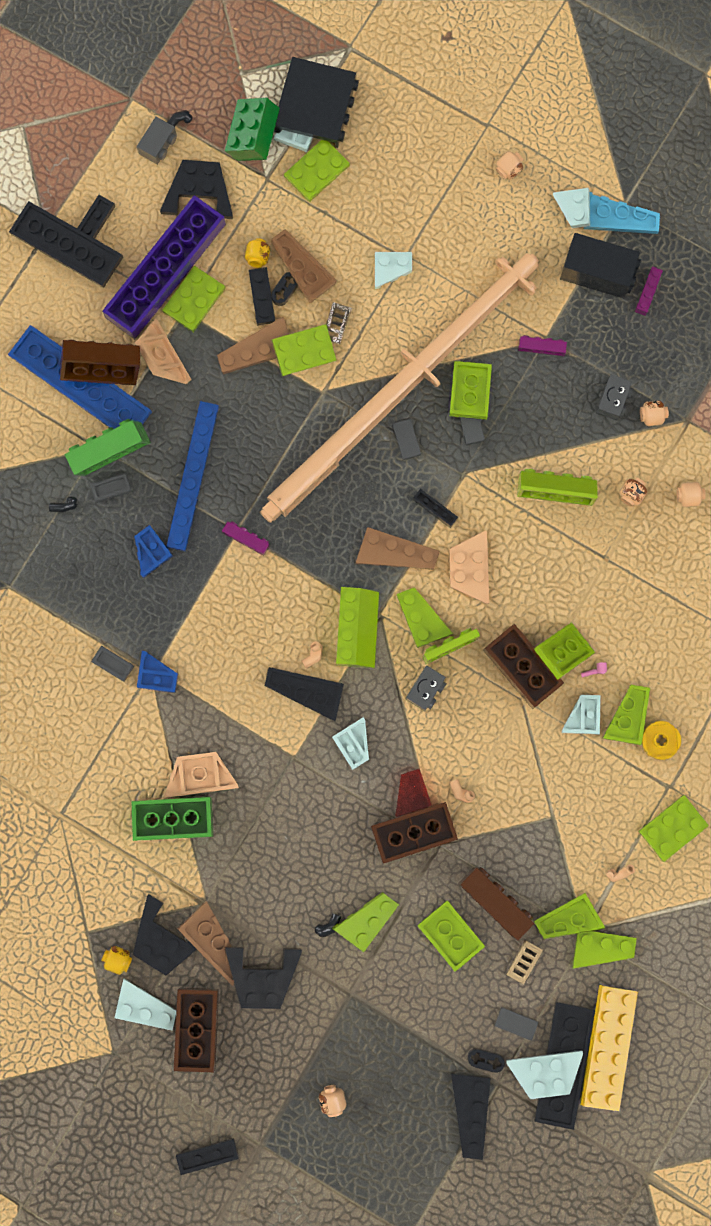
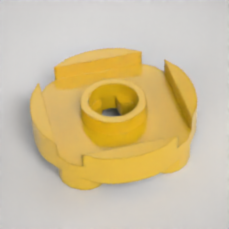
[642,721,681,760]

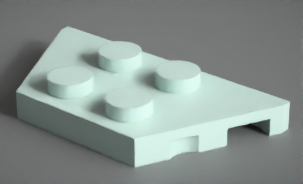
[506,1050,583,1099]

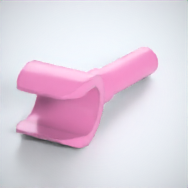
[581,663,607,677]

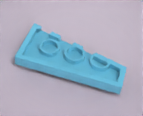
[584,192,660,234]

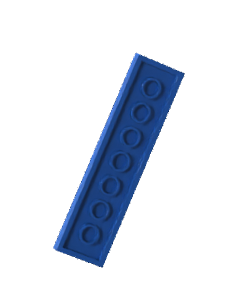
[8,325,152,429]

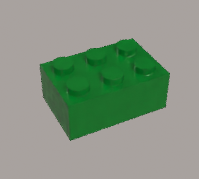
[225,97,280,161]

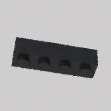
[413,489,458,528]

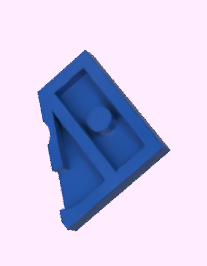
[134,525,173,578]
[137,651,178,693]

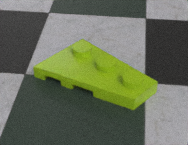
[397,587,453,648]
[602,685,650,745]
[534,893,605,939]
[572,931,637,969]

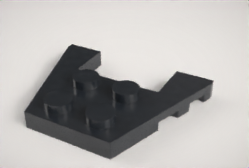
[160,160,233,219]
[133,894,197,976]
[225,947,302,1009]

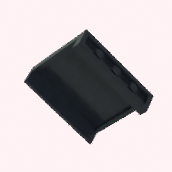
[274,57,359,148]

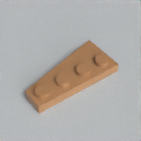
[271,229,337,303]
[217,316,289,374]
[355,527,440,570]
[177,901,244,986]

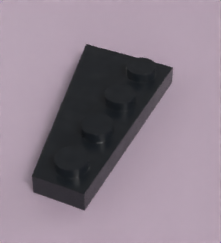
[264,667,344,722]
[451,1073,491,1160]

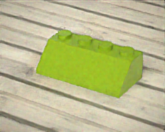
[517,469,598,506]
[336,587,379,668]

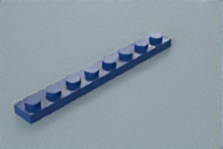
[166,401,219,552]

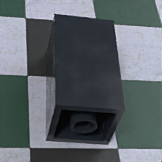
[560,233,642,299]

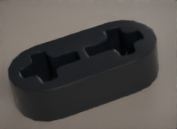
[272,272,298,306]
[467,1048,505,1073]

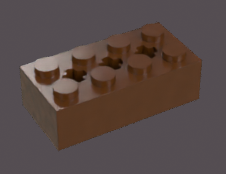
[60,339,140,385]
[483,624,564,710]
[371,802,458,864]
[458,867,534,941]
[174,987,219,1073]

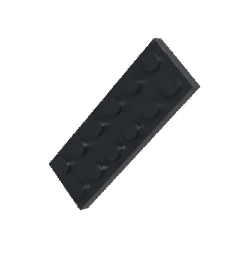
[9,201,123,288]
[534,1002,595,1130]

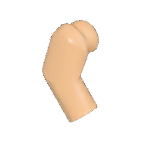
[302,641,323,669]
[449,779,475,803]
[606,864,635,882]

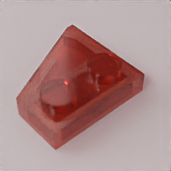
[395,768,432,817]

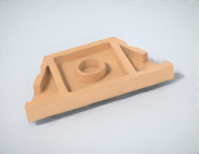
[135,319,192,384]
[449,531,489,605]
[164,752,239,798]

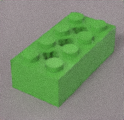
[65,419,151,476]
[131,797,213,841]

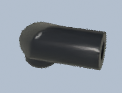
[167,110,193,127]
[49,497,78,512]
[315,913,341,937]

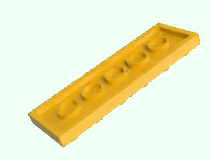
[580,985,638,1111]

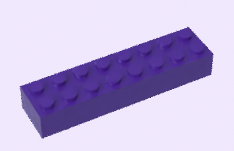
[102,195,226,340]

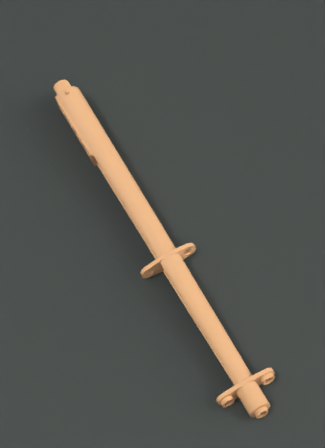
[260,253,539,523]

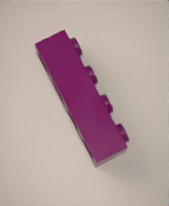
[635,266,663,316]
[518,335,567,356]
[222,521,270,556]

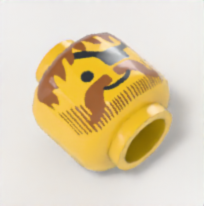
[245,238,271,268]
[101,945,132,975]

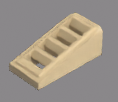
[506,940,543,984]

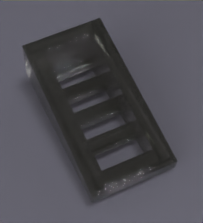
[326,302,352,344]

